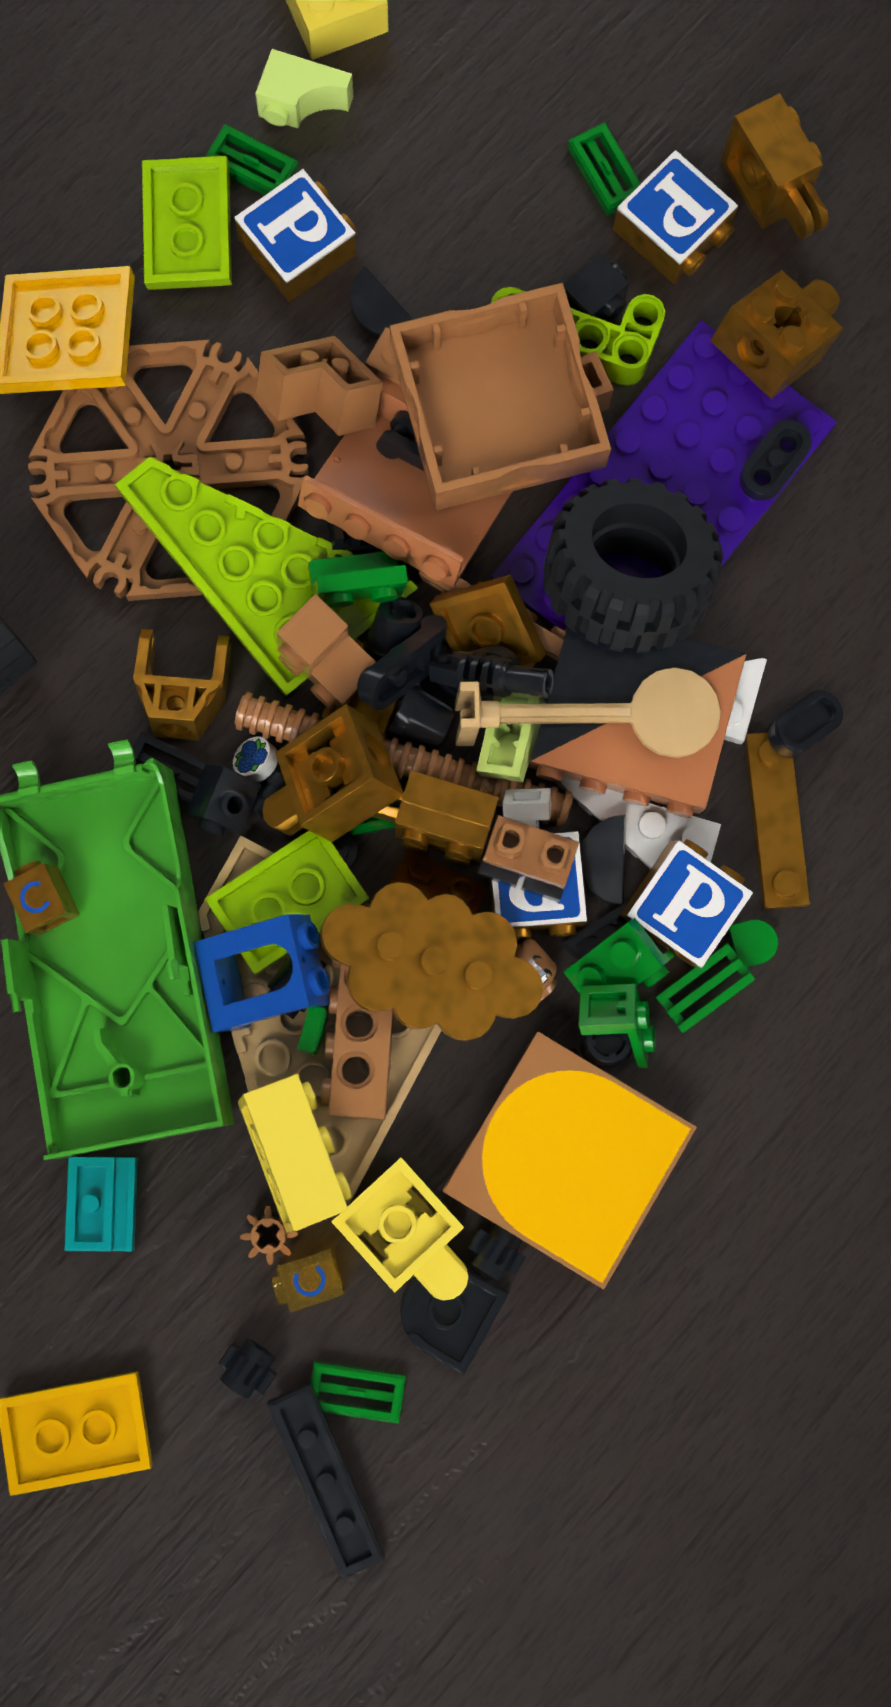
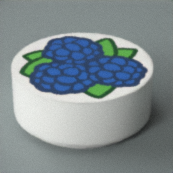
[233,737,278,782]

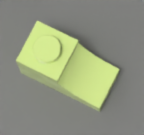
[255,49,353,128]
[476,693,546,782]

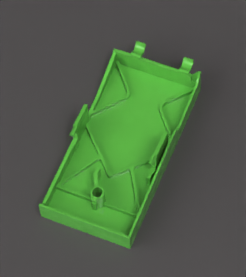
[0,739,235,1160]

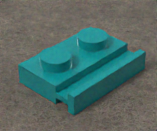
[65,1157,138,1252]

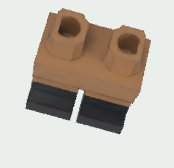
[477,815,579,903]

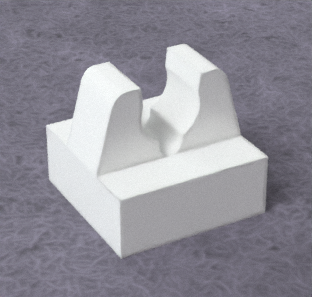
[503,788,552,828]

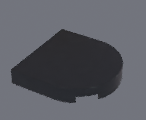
[400,1268,509,1376]

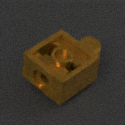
[721,93,829,239]
[710,270,843,399]
[263,704,404,842]
[371,771,499,866]

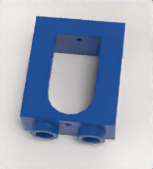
[193,914,330,1033]

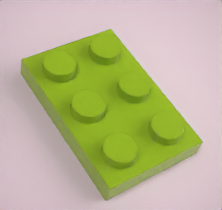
[142,156,232,290]
[205,831,370,976]

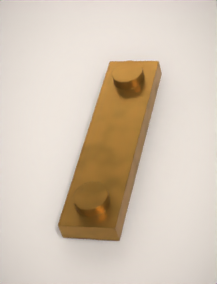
[744,732,810,910]

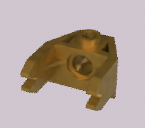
[133,629,232,741]

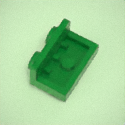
[308,552,408,608]
[563,918,676,994]

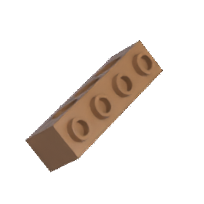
[321,959,394,1120]

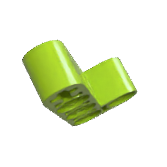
[491,287,665,386]

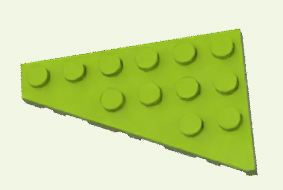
[115,457,418,696]

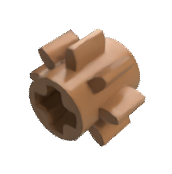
[240,1205,299,1265]

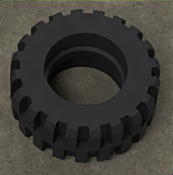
[543,478,723,653]

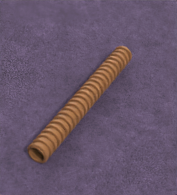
[234,692,573,829]

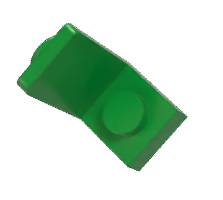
[579,984,656,1069]

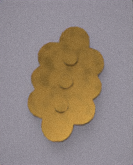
[320,882,543,1041]

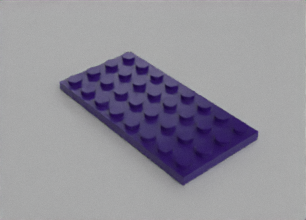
[490,320,837,632]

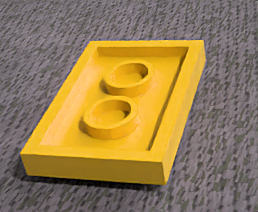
[0,1371,153,1496]

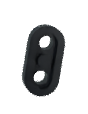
[739,420,812,501]

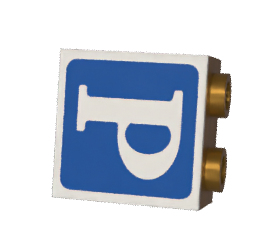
[613,150,738,284]
[234,169,357,303]
[487,831,587,940]
[619,839,753,968]

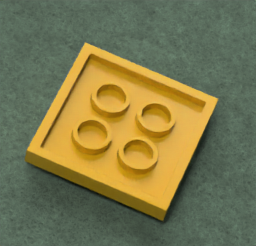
[0,266,135,394]

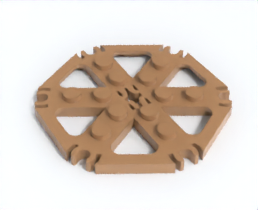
[28,340,309,601]

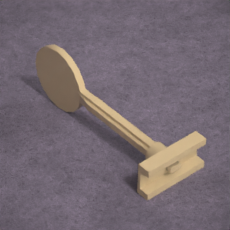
[455,668,721,758]

